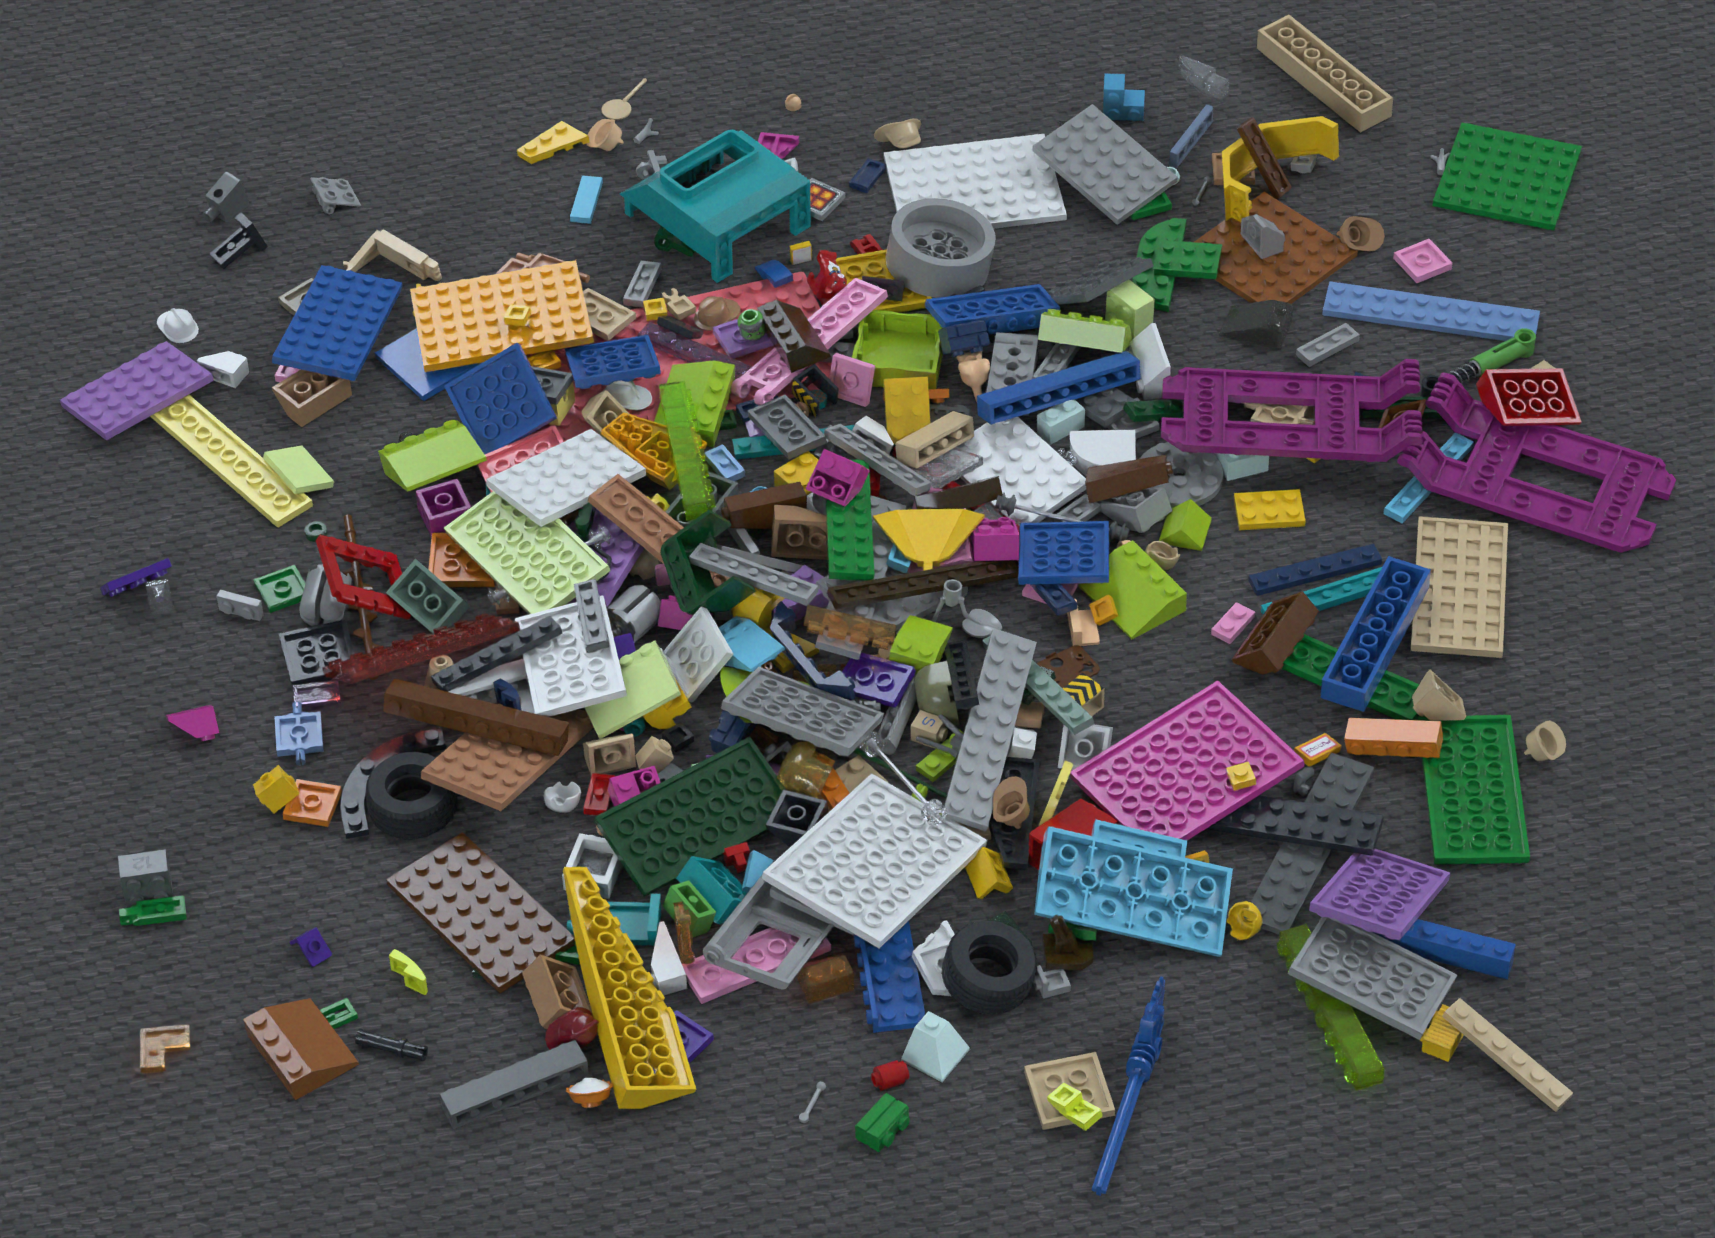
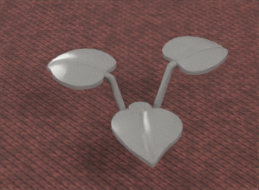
[896,579,1002,638]

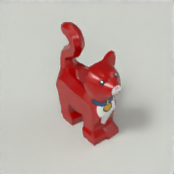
[807,250,847,306]

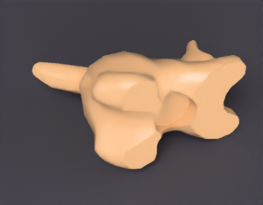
[956,352,990,402]

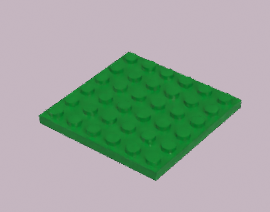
[1433,123,1582,231]

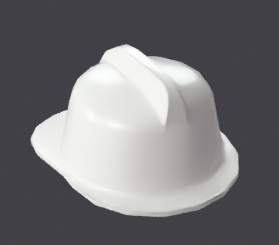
[157,308,199,343]
[603,380,652,410]

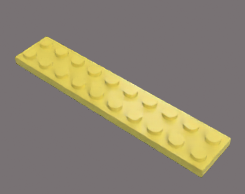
[150,395,313,528]

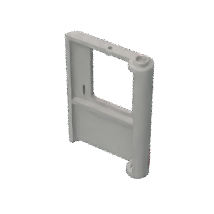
[703,862,834,989]

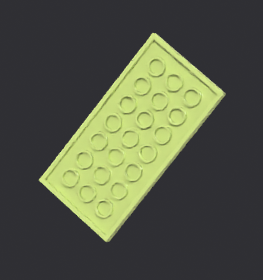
[444,491,611,615]

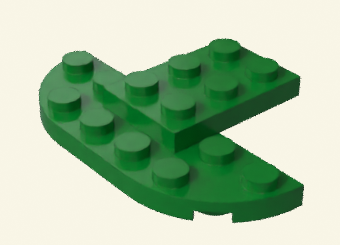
[1133,218,1222,312]

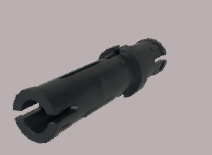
[355,1029,428,1061]

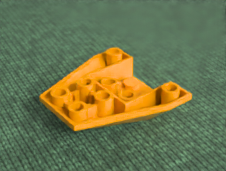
[601,412,707,490]

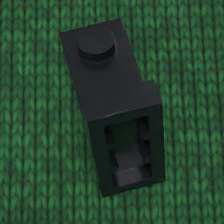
[210,213,268,269]

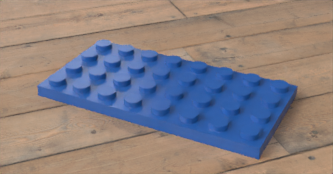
[272,265,402,381]

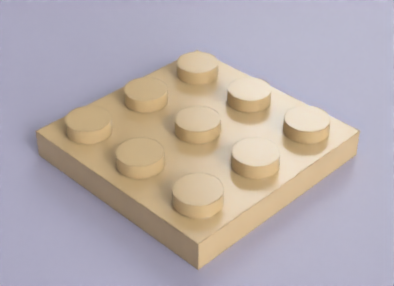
[1024,1052,1115,1130]

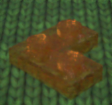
[140,1024,190,1073]

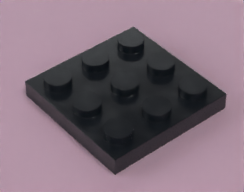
[279,620,359,688]

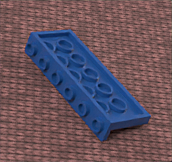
[925,284,1060,335]
[853,921,925,1033]

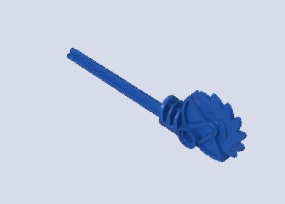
[1091,976,1165,1196]

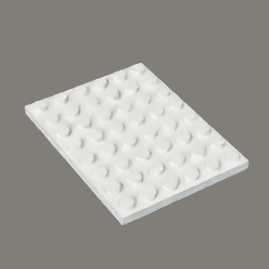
[884,134,1067,229]
[762,774,987,948]

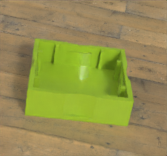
[852,310,943,389]

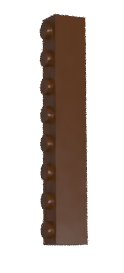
[383,678,569,756]

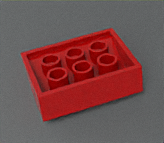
[1476,368,1581,426]

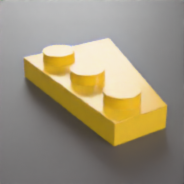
[517,121,590,164]

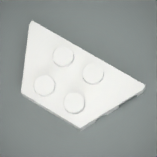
[912,920,955,996]

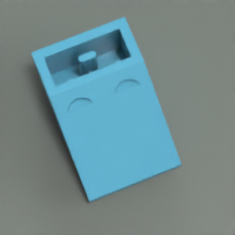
[719,616,785,672]

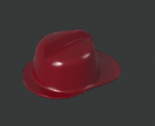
[545,1007,599,1050]

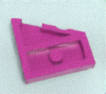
[758,132,799,159]

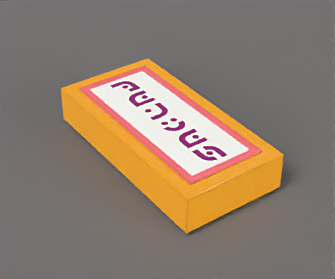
[1294,733,1342,767]

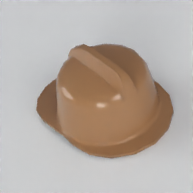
[1336,216,1385,251]
[694,296,741,331]
[993,776,1030,829]

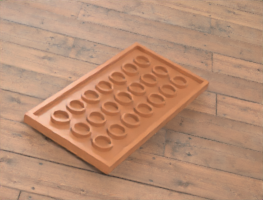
[421,703,594,811]

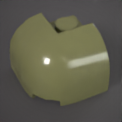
[914,661,959,727]

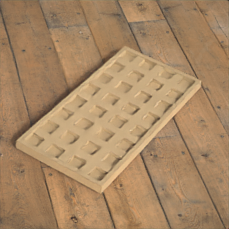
[1411,517,1508,658]

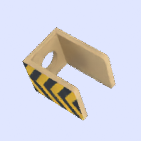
[1063,673,1104,716]

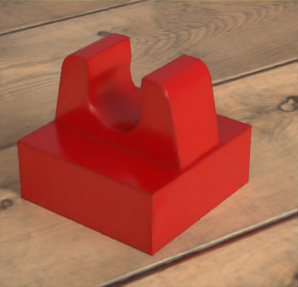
[723,842,750,873]

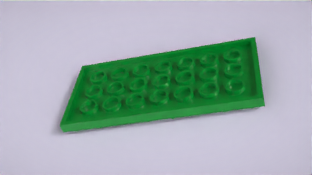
[1418,715,1530,864]

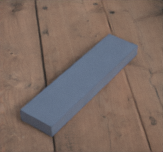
[1169,104,1213,169]

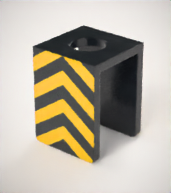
[792,364,839,417]

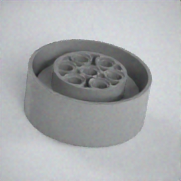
[885,198,996,298]

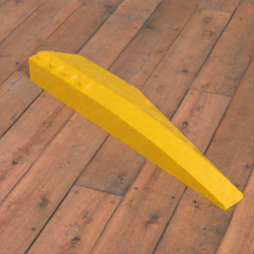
[563,867,696,1109]

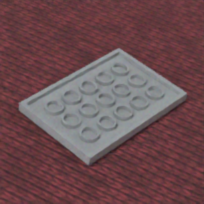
[1032,104,1178,225]
[721,667,884,756]
[1288,917,1457,1040]

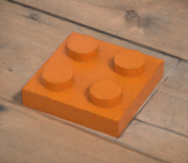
[283,779,342,827]

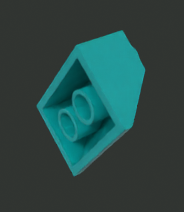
[676,856,747,924]

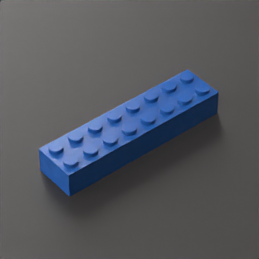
[1321,556,1431,712]

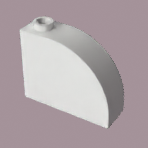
[1070,430,1136,475]

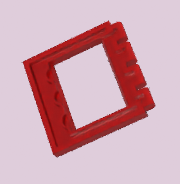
[316,535,411,620]

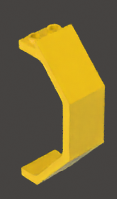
[1222,116,1339,222]

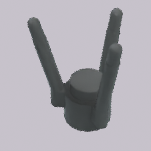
[916,714,963,758]

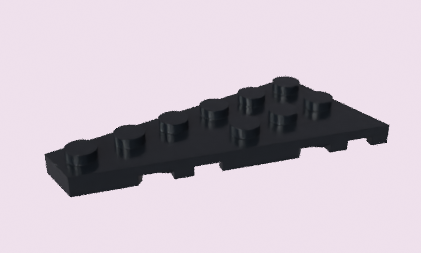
[989,757,1039,870]

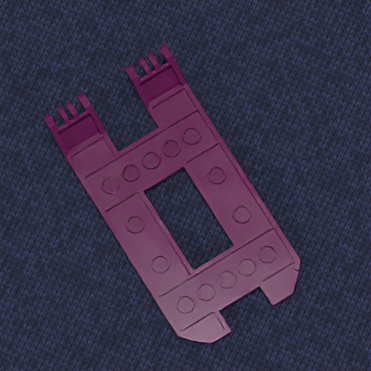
[1161,359,1423,462]
[1397,372,1676,553]

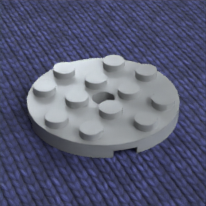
[1140,442,1223,508]

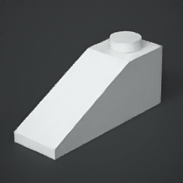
[651,921,687,995]

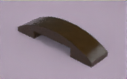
[914,476,1003,509]

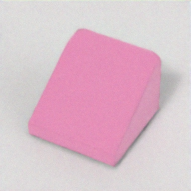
[655,564,671,586]

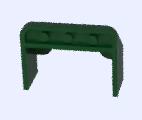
[660,510,756,615]

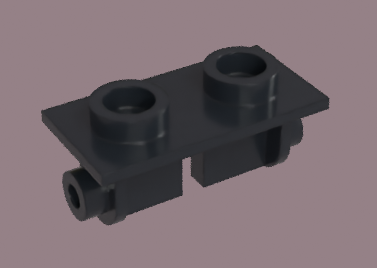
[862,276,905,302]

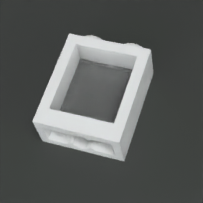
[562,833,622,899]

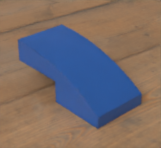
[755,260,793,288]

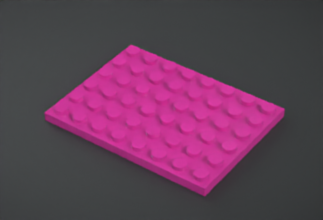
[1070,681,1304,840]

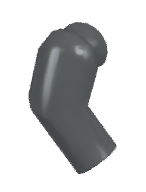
[1293,766,1314,797]

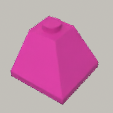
[166,705,219,741]

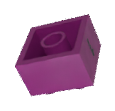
[416,479,471,538]

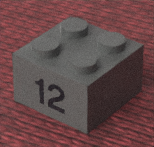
[118,849,173,907]

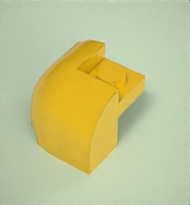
[731,586,785,630]
[643,675,692,729]

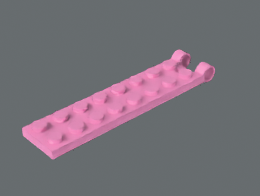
[731,278,888,406]

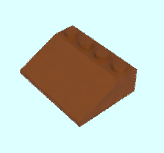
[243,998,359,1100]

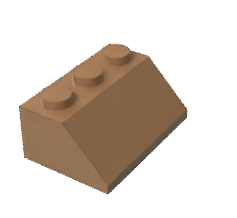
[272,370,352,427]
[522,954,592,1029]

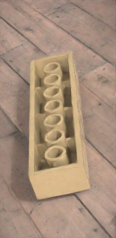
[1257,15,1393,133]

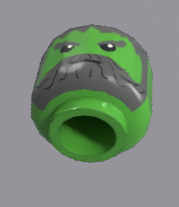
[737,309,767,341]

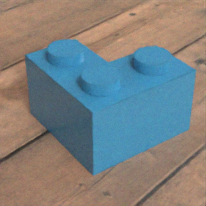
[1103,74,1145,121]

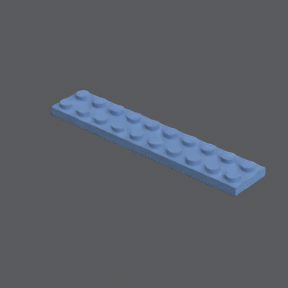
[1323,282,1540,341]

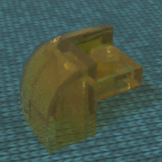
[776,741,835,798]

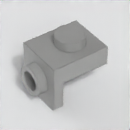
[1033,965,1071,999]

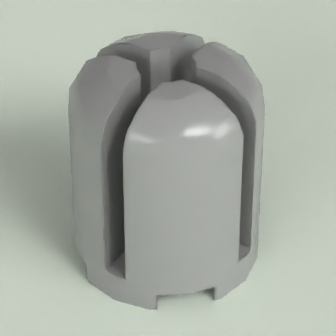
[299,564,352,626]
[607,585,661,644]

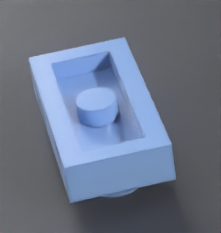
[704,444,745,481]

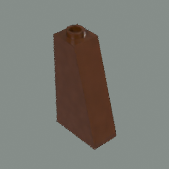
[1085,455,1173,503]
[721,482,807,529]

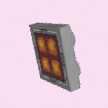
[810,178,845,221]

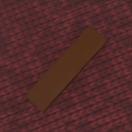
[1236,117,1292,199]

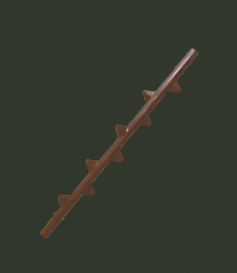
[343,514,383,680]

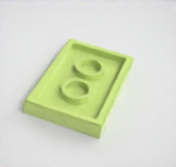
[263,446,334,494]

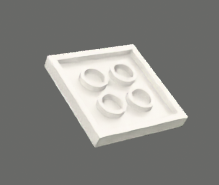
[663,607,734,702]

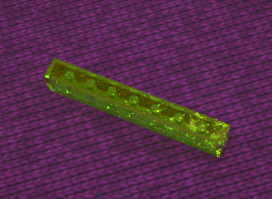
[659,381,716,521]
[1277,924,1385,1091]

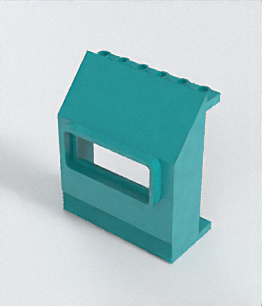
[620,130,811,283]

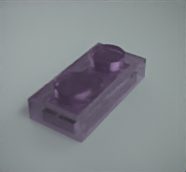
[293,680,341,708]

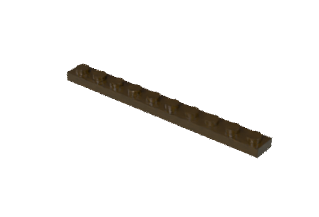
[826,560,1019,610]

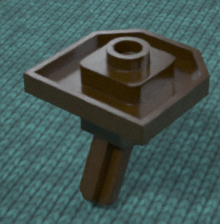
[1042,915,1094,970]

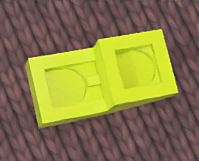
[389,949,428,995]
[1047,1083,1102,1131]

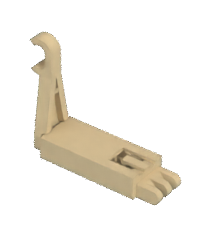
[343,229,442,281]

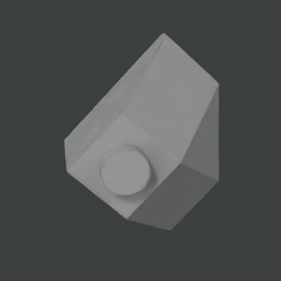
[1241,214,1285,259]

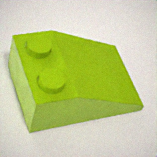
[889,615,953,675]

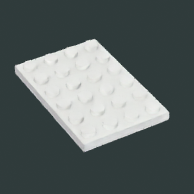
[940,417,1086,525]
[486,429,646,527]
[515,595,627,717]

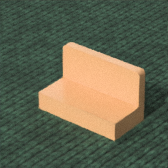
[1067,599,1100,646]

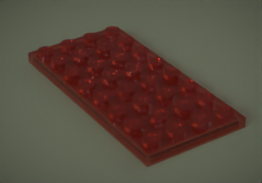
[322,613,521,684]

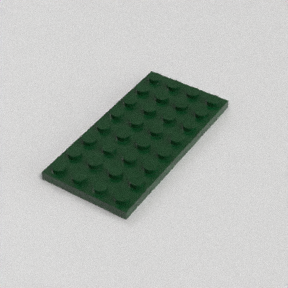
[593,737,786,897]

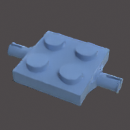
[275,701,324,766]

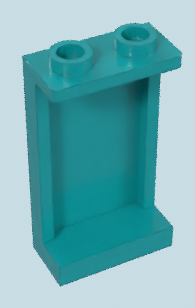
[567,894,662,946]

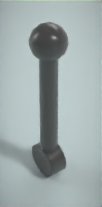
[1191,176,1211,207]

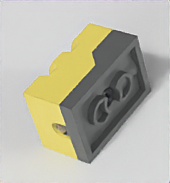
[531,366,575,426]

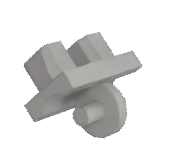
[636,150,667,179]

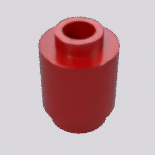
[871,1060,909,1091]

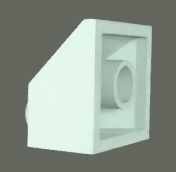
[901,1011,969,1082]

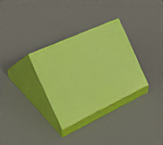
[1159,499,1211,551]

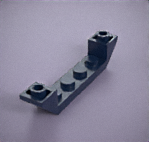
[770,601,855,700]

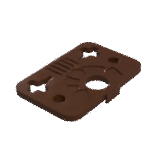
[1036,645,1100,688]

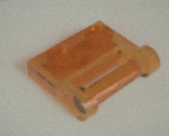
[673,902,695,964]

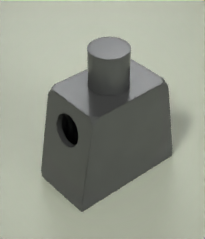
[203,171,250,222]

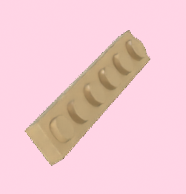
[1442,998,1573,1112]

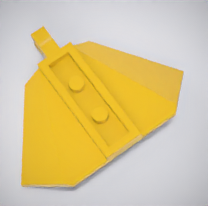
[873,509,985,571]

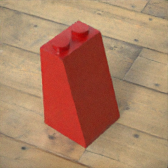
[1029,799,1118,870]

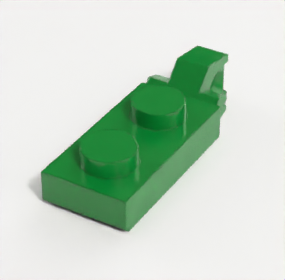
[119,896,187,926]

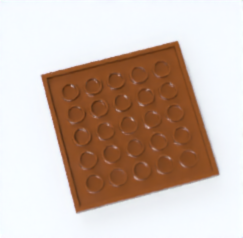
[1194,192,1358,317]

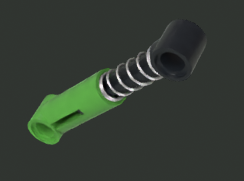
[1420,328,1536,397]

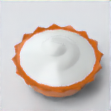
[566,1078,613,1108]

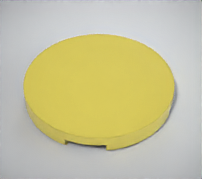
[1039,760,1073,826]

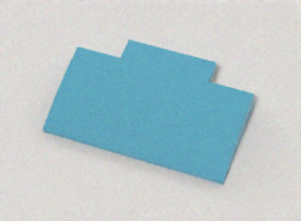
[1034,820,1233,957]

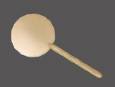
[602,78,647,120]

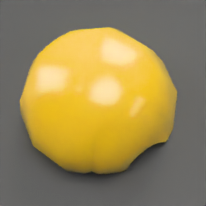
[1226,901,1263,940]

